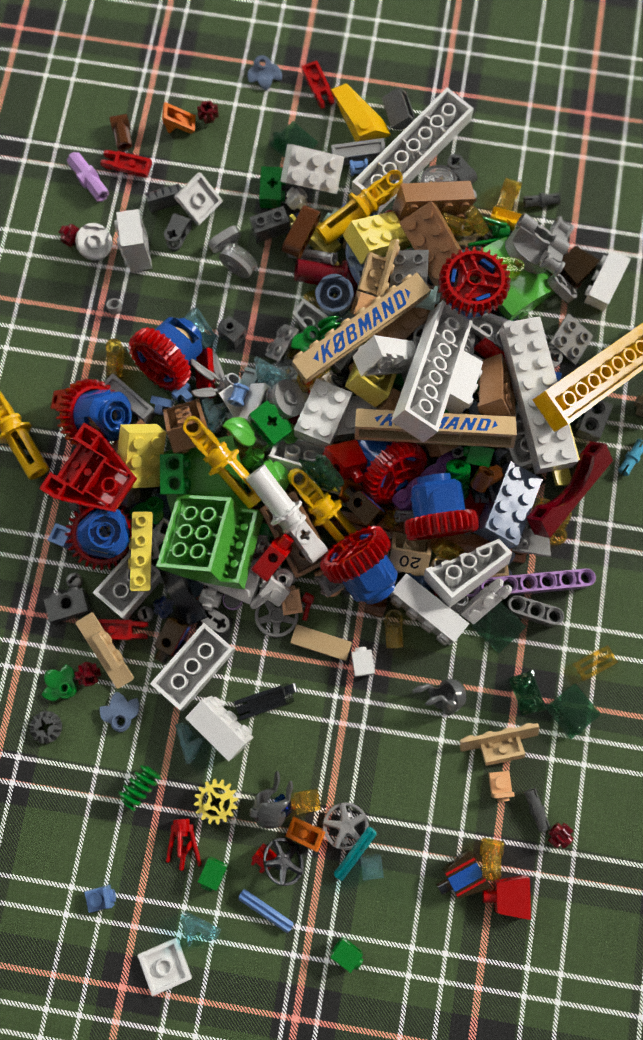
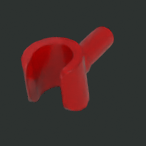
[301,592,314,621]
[179,839,192,871]

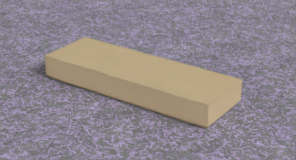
[290,624,352,661]

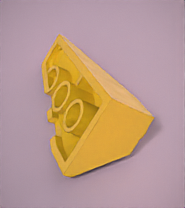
[331,83,391,142]

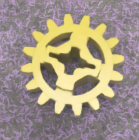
[194,779,239,825]

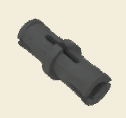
[523,193,561,208]
[523,788,551,832]

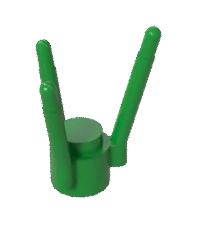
[468,216,510,246]

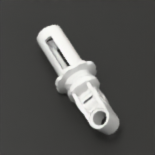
[246,464,328,564]

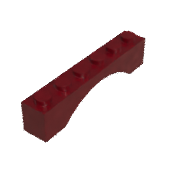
[526,441,613,538]

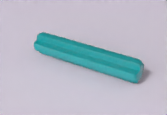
[334,827,377,881]

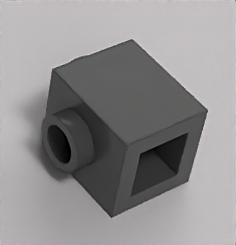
[217,316,247,349]

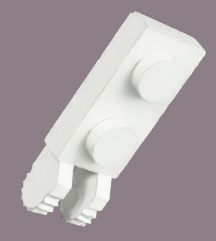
[459,578,512,624]

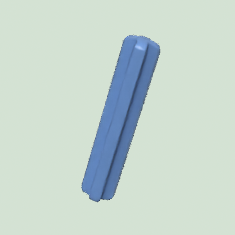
[238,889,293,933]

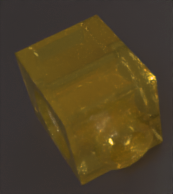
[291,788,321,814]

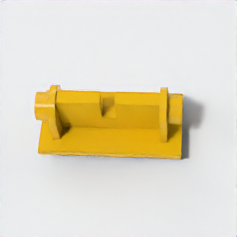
[488,206,523,231]

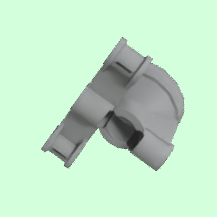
[505,213,575,277]

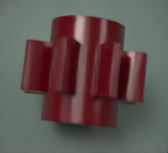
[197,100,219,124]
[58,224,80,247]
[75,662,101,686]
[548,822,574,849]

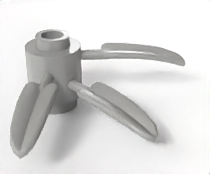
[191,351,241,398]

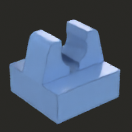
[172,383,194,403]
[150,395,174,415]

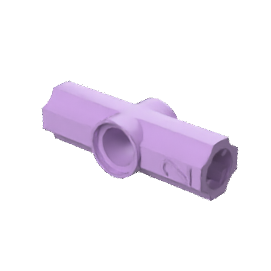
[66,152,109,202]

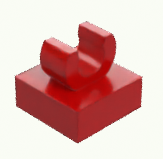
[251,843,277,873]

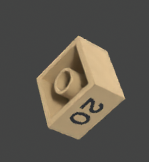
[389,531,431,576]

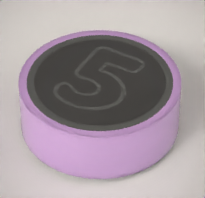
[223,594,243,610]

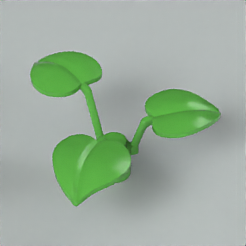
[222,416,298,491]

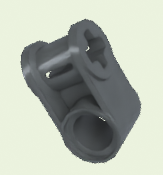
[444,154,478,184]
[164,213,192,251]

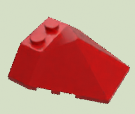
[39,423,137,513]

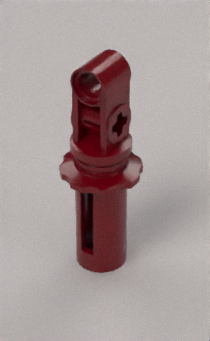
[294,259,390,293]

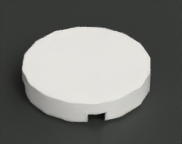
[75,223,113,261]

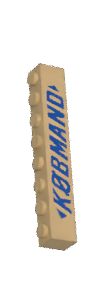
[292,273,431,384]
[355,409,517,448]

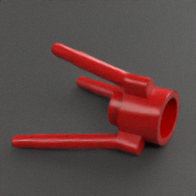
[166,819,202,867]

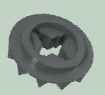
[29,711,62,744]

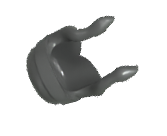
[412,679,466,716]
[249,771,293,829]

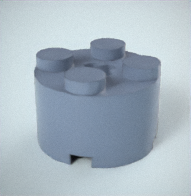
[315,274,354,317]

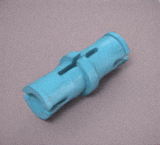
[618,439,643,476]

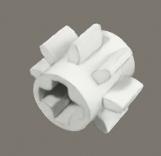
[286,187,308,210]
[199,587,223,611]

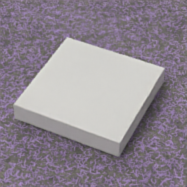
[174,172,223,225]
[137,937,192,996]

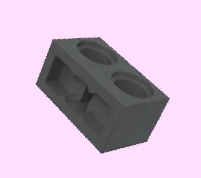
[574,400,613,442]

